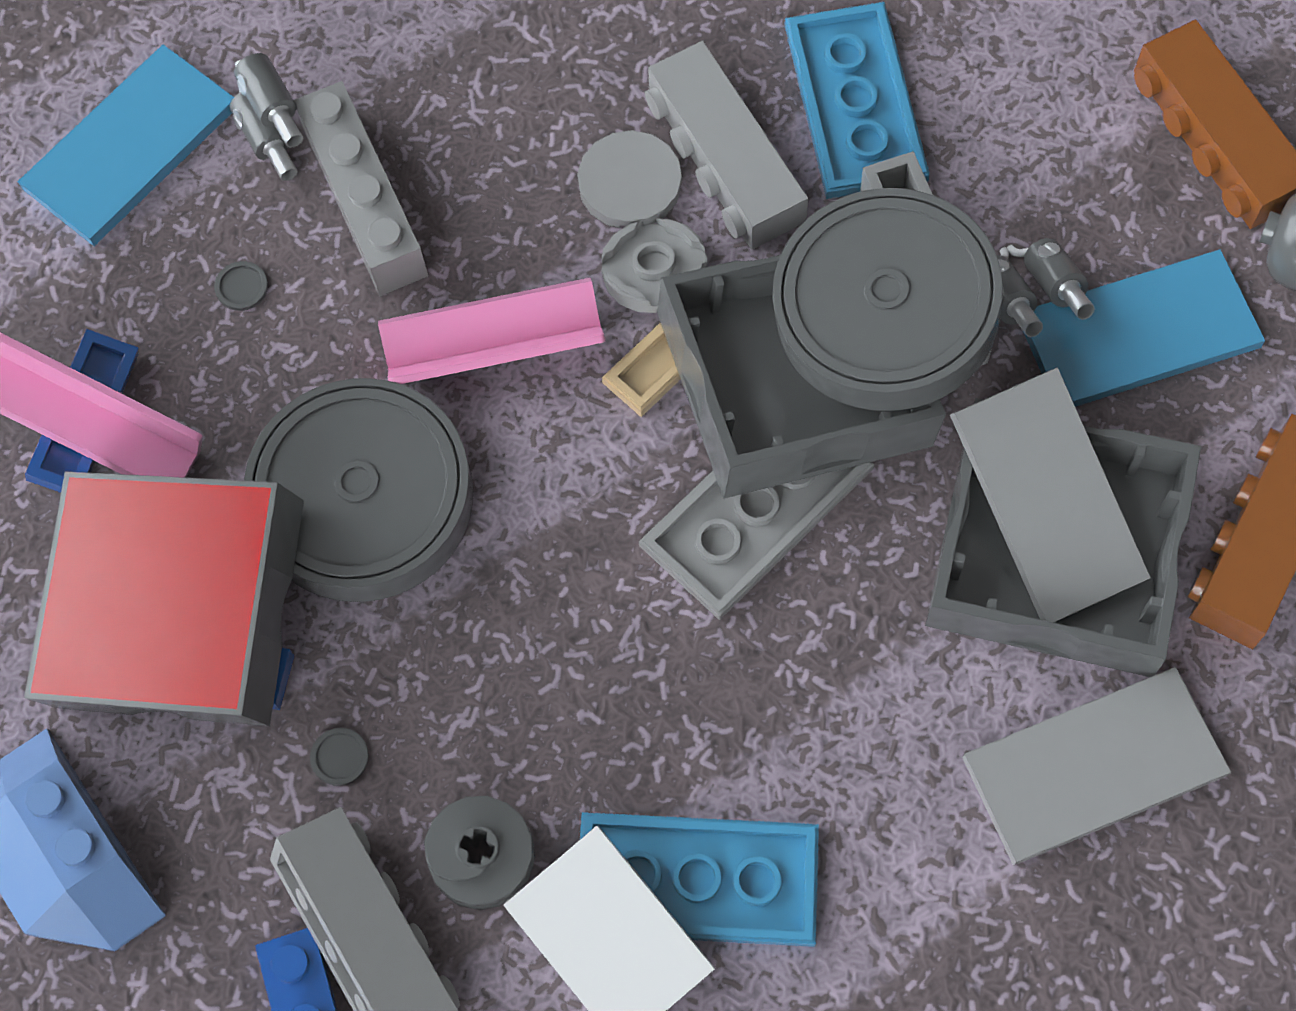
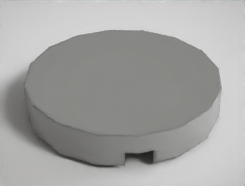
[577,130,682,228]
[601,219,708,313]

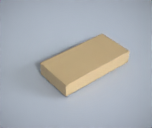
[602,323,681,417]

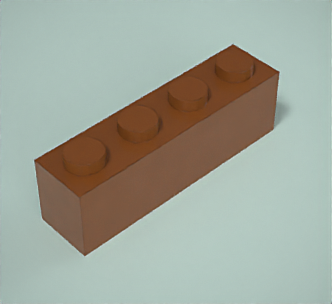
[1134,19,1296,229]
[1187,414,1296,650]

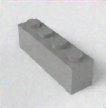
[645,41,808,250]
[294,81,428,296]
[270,807,460,1011]

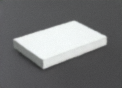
[504,826,715,1011]

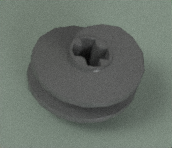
[424,796,535,910]

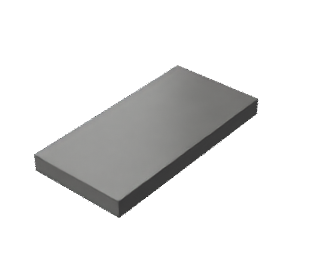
[950,367,1150,622]
[639,462,874,620]
[962,667,1231,866]

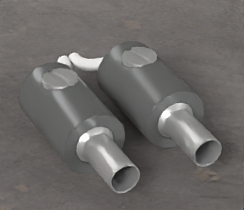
[230,53,303,181]
[997,238,1095,337]

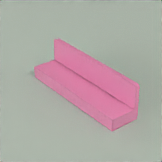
[378,278,605,384]
[0,333,203,478]

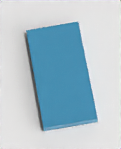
[785,2,930,199]
[17,44,234,246]
[1023,249,1265,407]
[580,812,819,947]

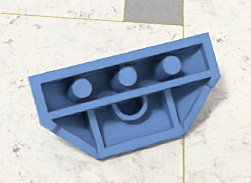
[0,728,166,951]

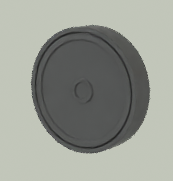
[773,188,1002,411]
[244,378,474,602]

